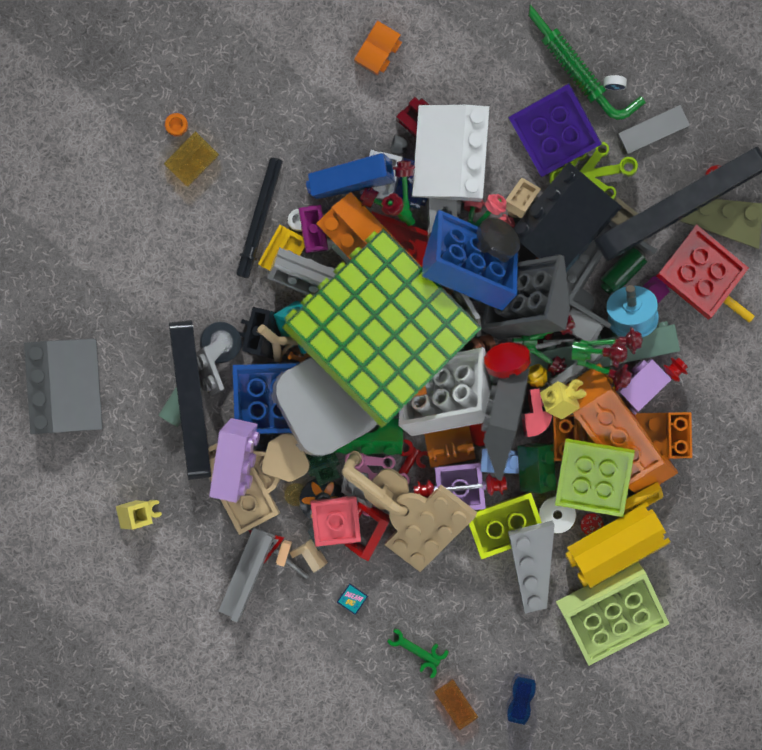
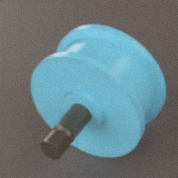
[607,285,659,337]

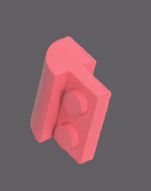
[521,389,552,437]

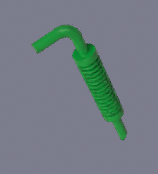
[528,4,646,120]

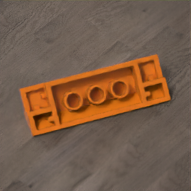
[316,192,423,268]

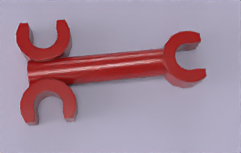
[398,439,429,478]

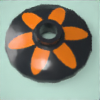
[299,477,344,521]

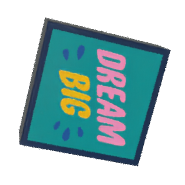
[337,583,368,615]

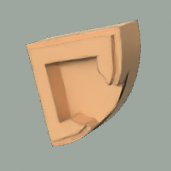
[276,540,292,567]

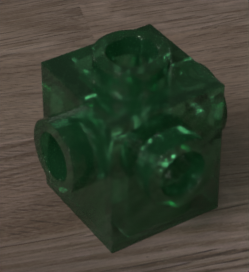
[306,452,340,486]

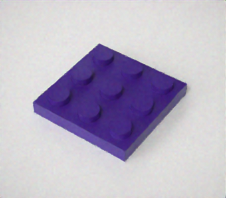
[508,83,602,177]

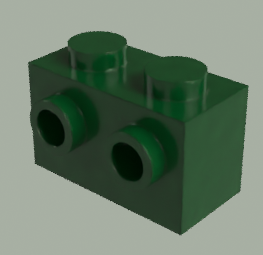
[517,442,556,493]

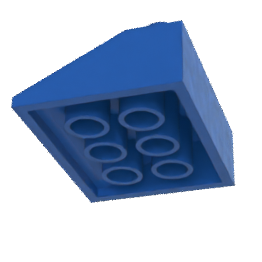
[422,210,518,310]
[233,363,299,434]

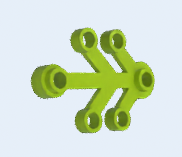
[549,142,638,199]

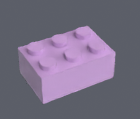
[209,418,260,503]

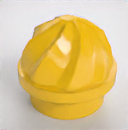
[527,364,547,388]

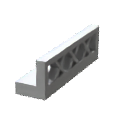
[218,527,275,622]

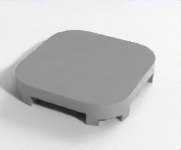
[271,357,377,457]

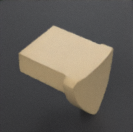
[289,539,328,573]

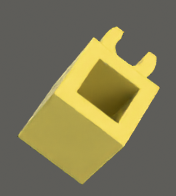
[540,379,586,419]
[116,500,162,530]

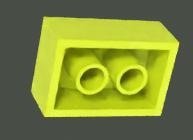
[468,492,542,559]

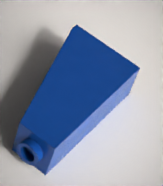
[306,153,396,199]

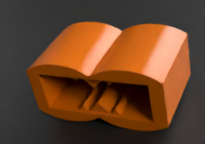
[354,20,402,76]

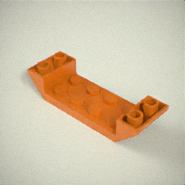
[566,363,678,494]
[553,412,692,461]

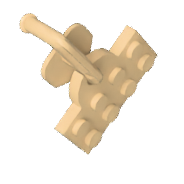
[208,433,310,535]
[342,451,477,572]

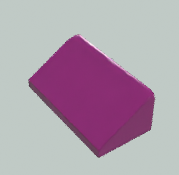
[298,205,329,253]

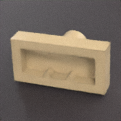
[506,177,541,218]

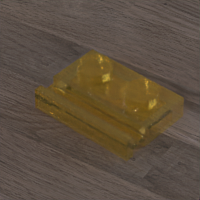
[164,131,220,187]

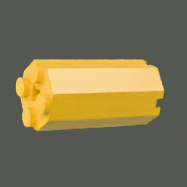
[565,502,670,589]

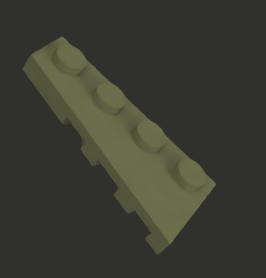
[679,199,762,249]

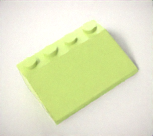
[556,562,669,666]

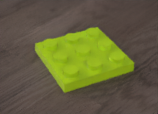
[555,438,635,517]

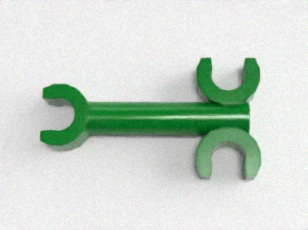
[387,628,448,678]

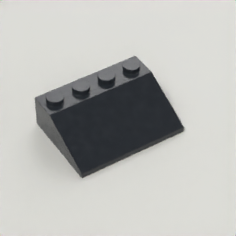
[509,162,622,273]

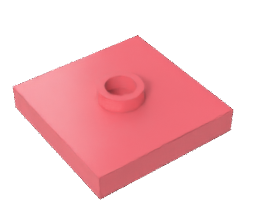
[311,496,361,547]

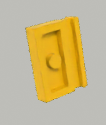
[258,224,305,271]

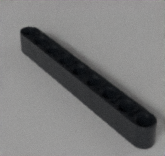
[594,146,762,261]

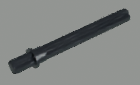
[236,157,283,278]

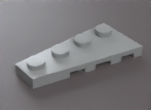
[508,520,555,614]

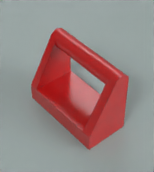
[344,502,390,562]

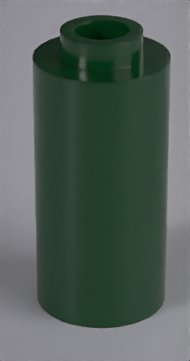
[600,247,648,295]

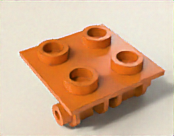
[424,426,476,468]

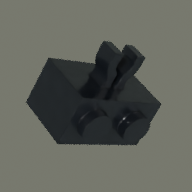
[239,307,281,359]

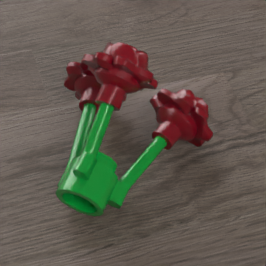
[571,327,643,391]

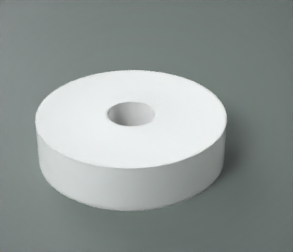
[539,497,576,533]

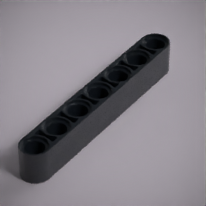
[169,320,211,480]

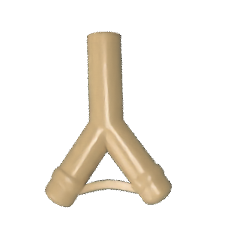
[257,325,298,363]

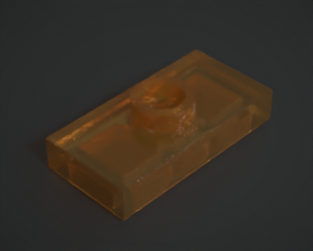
[434,679,479,730]

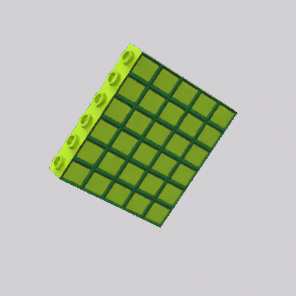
[282,229,481,428]

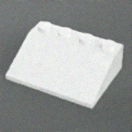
[412,105,489,202]
[399,347,493,436]

